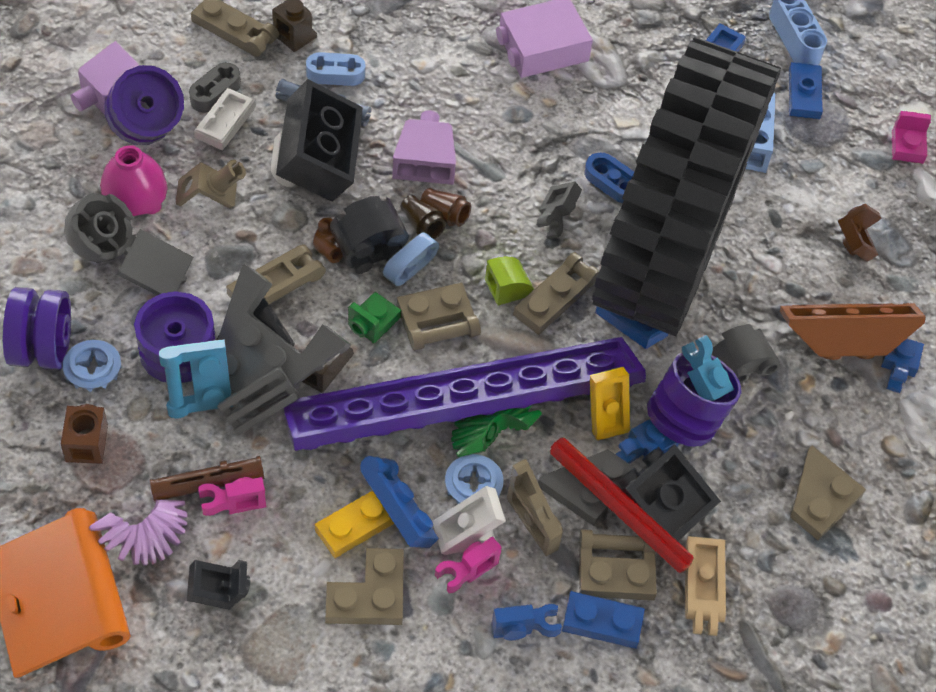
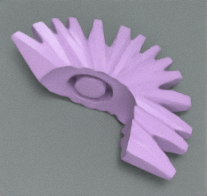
[89,500,187,566]

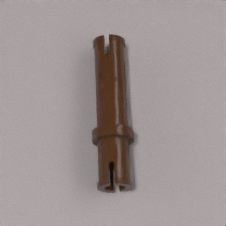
[150,456,265,503]

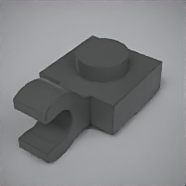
[536,181,582,239]

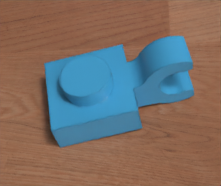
[682,335,734,401]

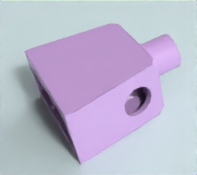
[70,41,145,115]
[392,110,456,185]

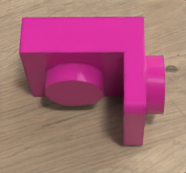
[892,111,931,164]

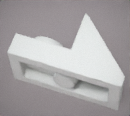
[432,486,506,555]

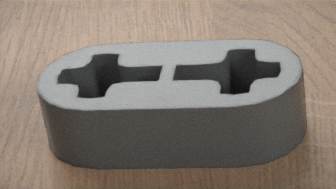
[189,62,241,113]

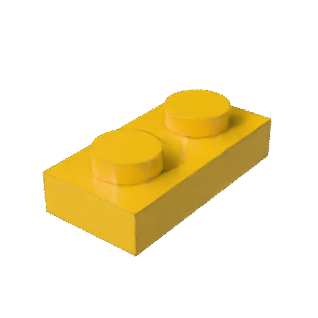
[590,367,630,441]
[314,490,394,558]

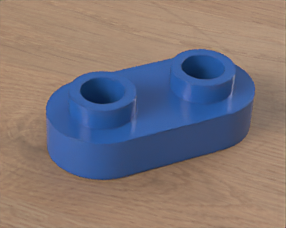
[584,152,634,204]

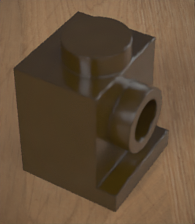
[272,0,317,53]

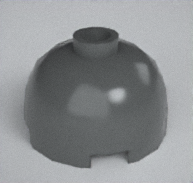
[64,193,136,263]

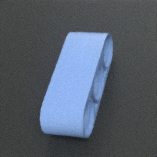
[769,0,827,65]

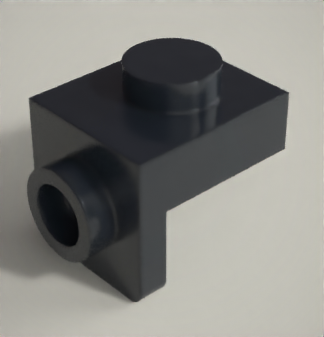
[187,560,250,610]

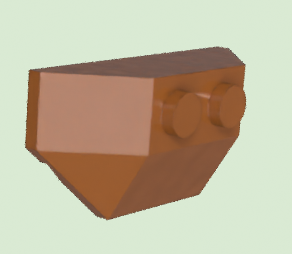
[780,303,926,360]

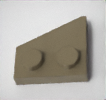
[790,445,866,540]
[507,459,563,556]

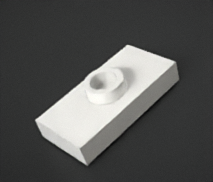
[194,88,256,150]

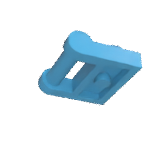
[159,339,233,419]

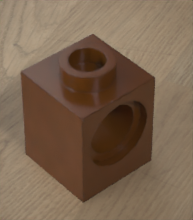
[61,404,108,464]

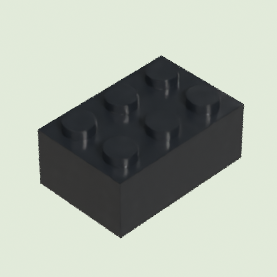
[276,79,363,202]

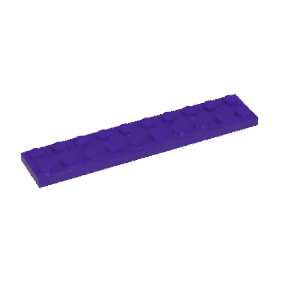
[282,337,646,451]

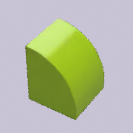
[485,256,534,306]

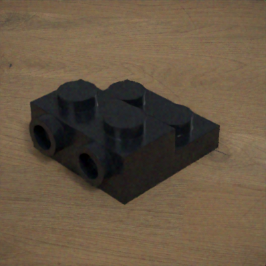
[618,444,721,541]

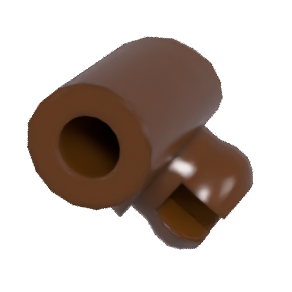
[313,218,343,264]

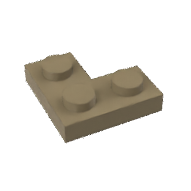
[325,548,404,625]

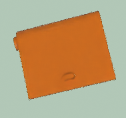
[0,508,131,678]

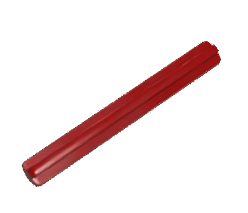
[550,437,694,573]

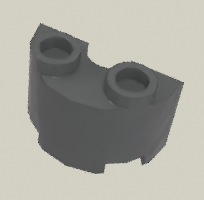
[711,324,780,384]

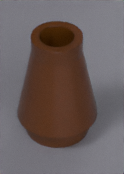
[421,187,472,227]

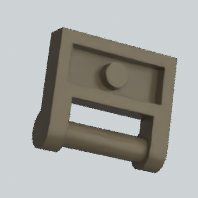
[396,282,481,351]
[579,529,657,601]

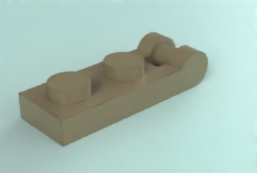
[191,0,279,57]
[226,244,326,304]
[513,252,599,335]

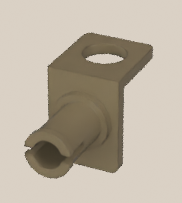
[176,159,246,209]

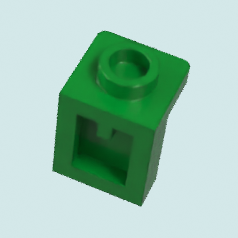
[348,292,401,344]

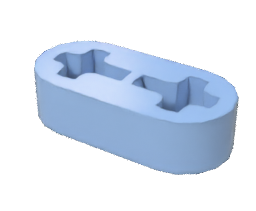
[306,52,366,86]
[383,232,439,286]

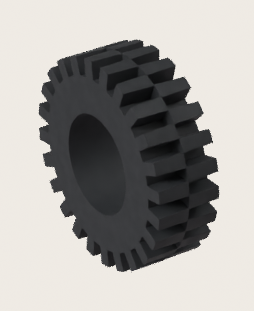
[592,37,781,336]

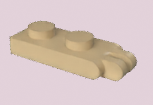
[685,536,726,636]

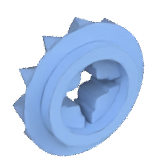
[63,340,122,392]
[445,454,504,504]

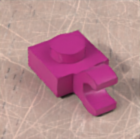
[198,477,266,516]
[435,536,502,594]

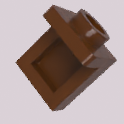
[838,204,882,262]

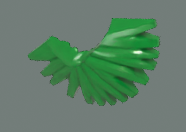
[451,405,542,457]

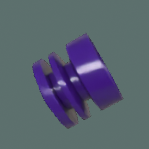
[647,352,742,447]

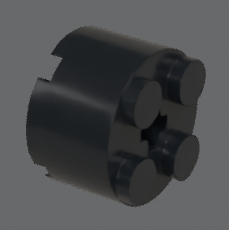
[330,196,409,274]

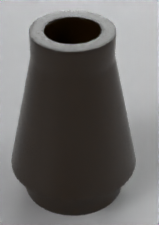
[400,195,446,239]

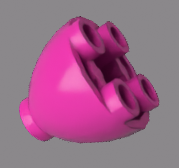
[100,145,168,216]

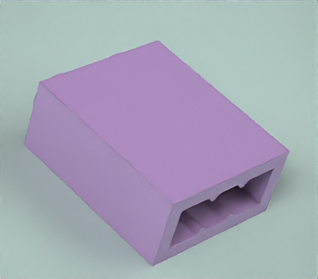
[496,0,593,78]

